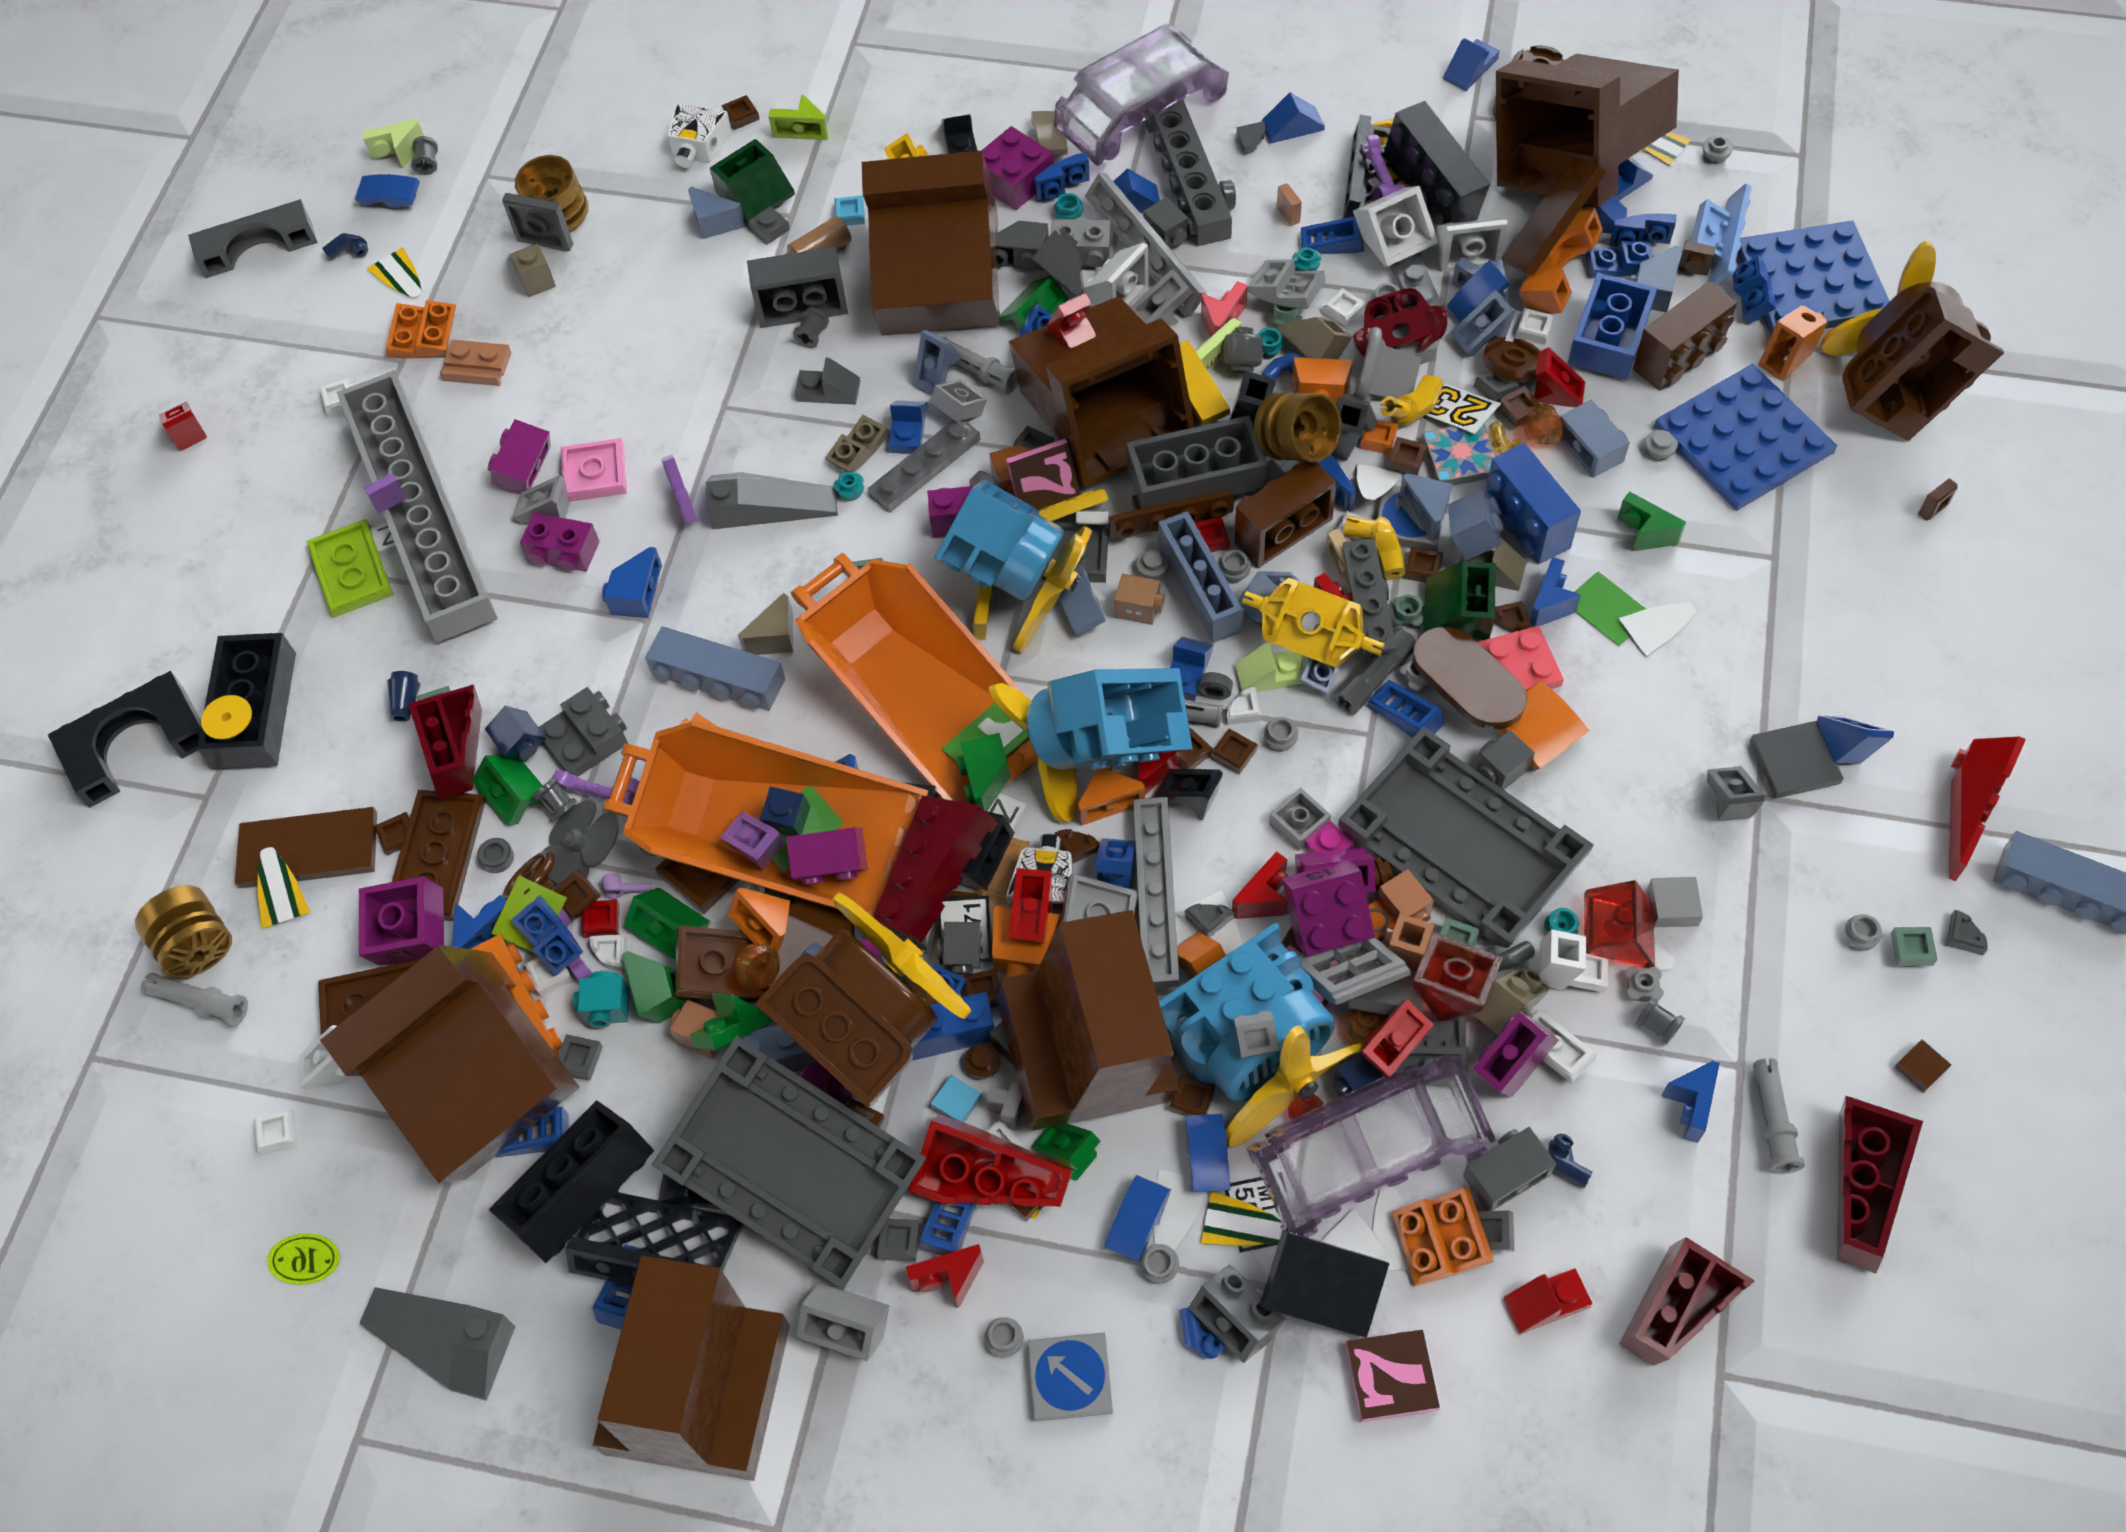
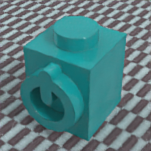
[573,971,630,1028]

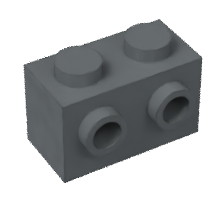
[1463,1126,1557,1211]
[1188,1264,1286,1363]

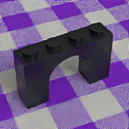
[1229,370,1369,460]
[47,670,201,808]

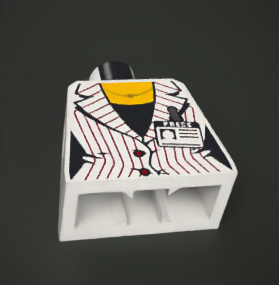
[668,102,732,168]
[1006,834,1073,916]

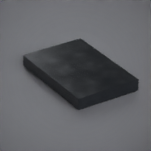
[1259,1230,1390,1338]

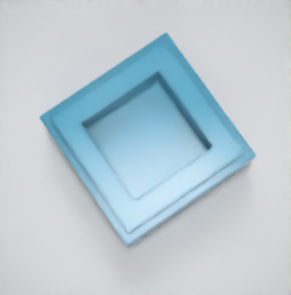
[834,195,865,226]
[931,1075,982,1123]

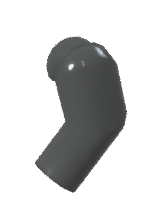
[1479,941,1535,973]

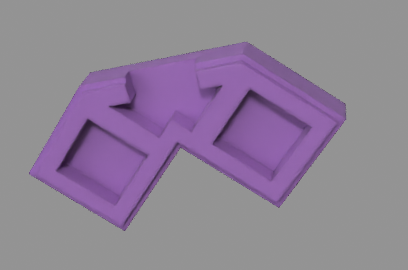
[661,455,698,524]

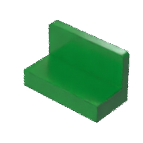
[1000,275,1069,331]
[473,754,543,825]
[623,888,710,960]

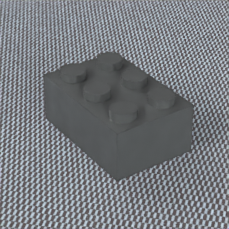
[747,246,848,328]

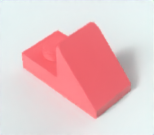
[1201,281,1248,337]

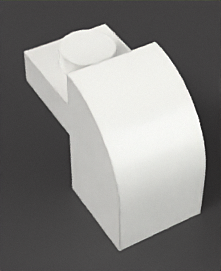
[1540,929,1608,992]

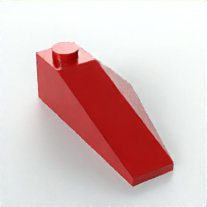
[1949,736,2026,881]
[908,1114,1073,1207]

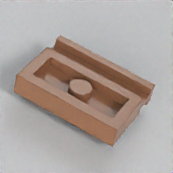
[440,340,512,386]

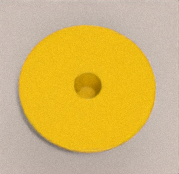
[201,695,252,739]

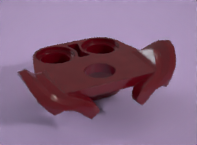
[1353,288,1448,357]

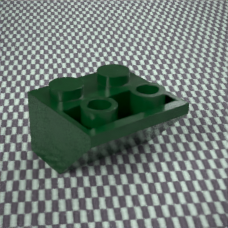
[710,139,795,222]
[1423,561,1496,640]

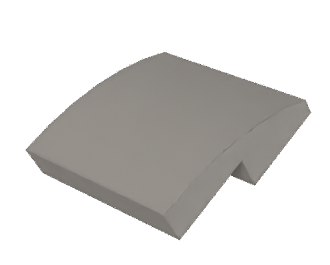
[1247,260,1325,309]

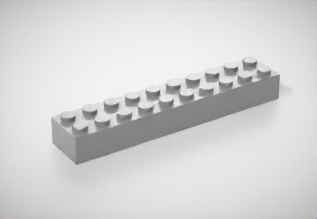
[336,370,498,643]

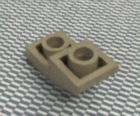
[1031,111,1068,158]
[825,414,890,473]

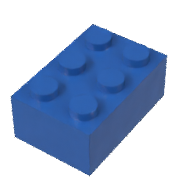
[1567,272,1657,380]
[1485,442,1581,564]

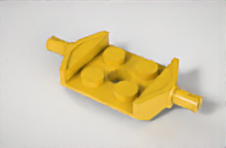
[1242,578,1385,669]

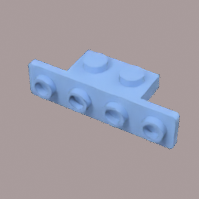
[1691,183,1751,286]

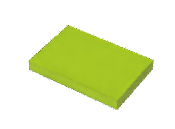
[306,519,394,618]

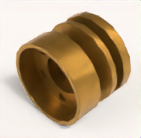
[515,155,588,231]
[1254,393,1341,462]
[135,885,232,979]

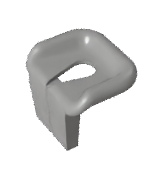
[1353,327,1422,401]

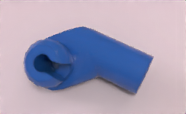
[1261,352,1300,379]
[1179,1308,1224,1359]

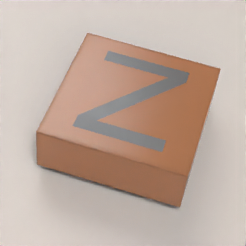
[1277,183,1302,226]

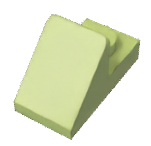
[362,118,424,168]
[1235,642,1303,692]

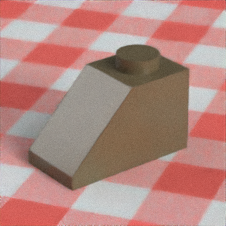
[508,243,556,297]

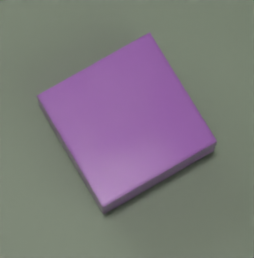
[364,473,407,514]

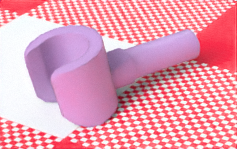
[602,873,652,899]

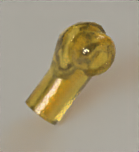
[1489,421,1523,454]

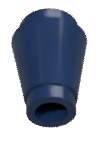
[387,671,421,722]

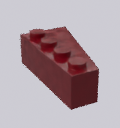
[873,795,998,943]
[1837,1096,1923,1274]

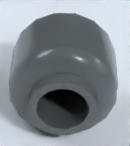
[1222,327,1263,372]

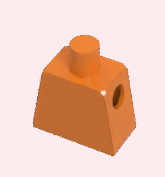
[1758,306,1827,381]
[1292,357,1353,403]
[992,905,1061,977]

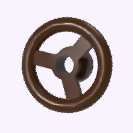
[502,851,555,900]

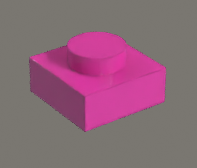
[1305,820,1354,853]

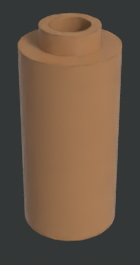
[786,216,852,254]

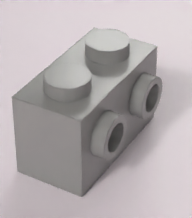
[1051,219,1111,267]
[796,1282,890,1361]

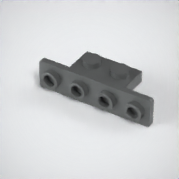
[1342,539,1396,655]

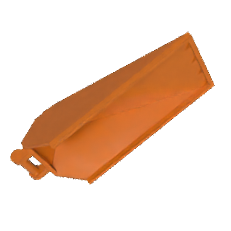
[791,553,1038,803]
[602,719,928,917]

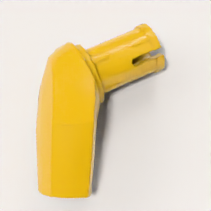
[1380,375,1443,425]
[1343,515,1405,580]

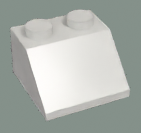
[1353,186,1439,267]
[1434,218,1508,272]
[1083,243,1149,308]

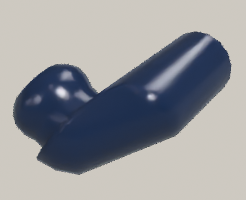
[322,233,368,259]
[1548,1133,1593,1188]

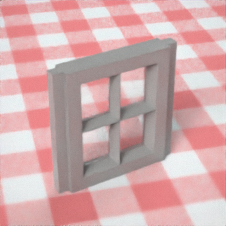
[1297,938,1410,1005]

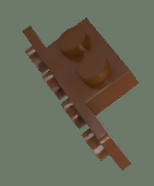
[1108,489,1234,539]

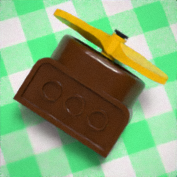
[1820,241,2004,442]
[755,892,971,1107]

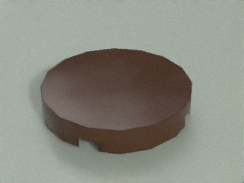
[1482,337,1540,382]

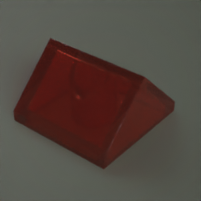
[1584,880,1655,969]
[1412,932,1503,1022]

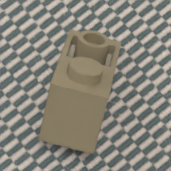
[1277,317,1353,359]
[1472,967,1549,1036]

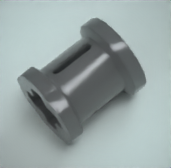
[411,136,438,175]
[793,307,829,348]
[532,776,577,821]
[1635,997,1685,1045]

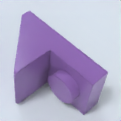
[720,811,784,870]

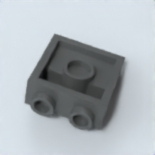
[539,686,628,777]

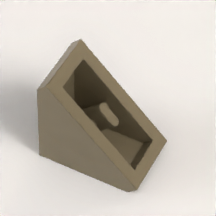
[738,593,793,655]

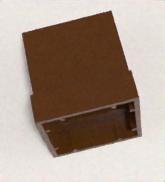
[1496,53,1679,206]
[861,150,1000,336]
[1008,296,1194,487]
[995,910,1179,1131]
[320,945,580,1184]
[592,1255,790,1481]

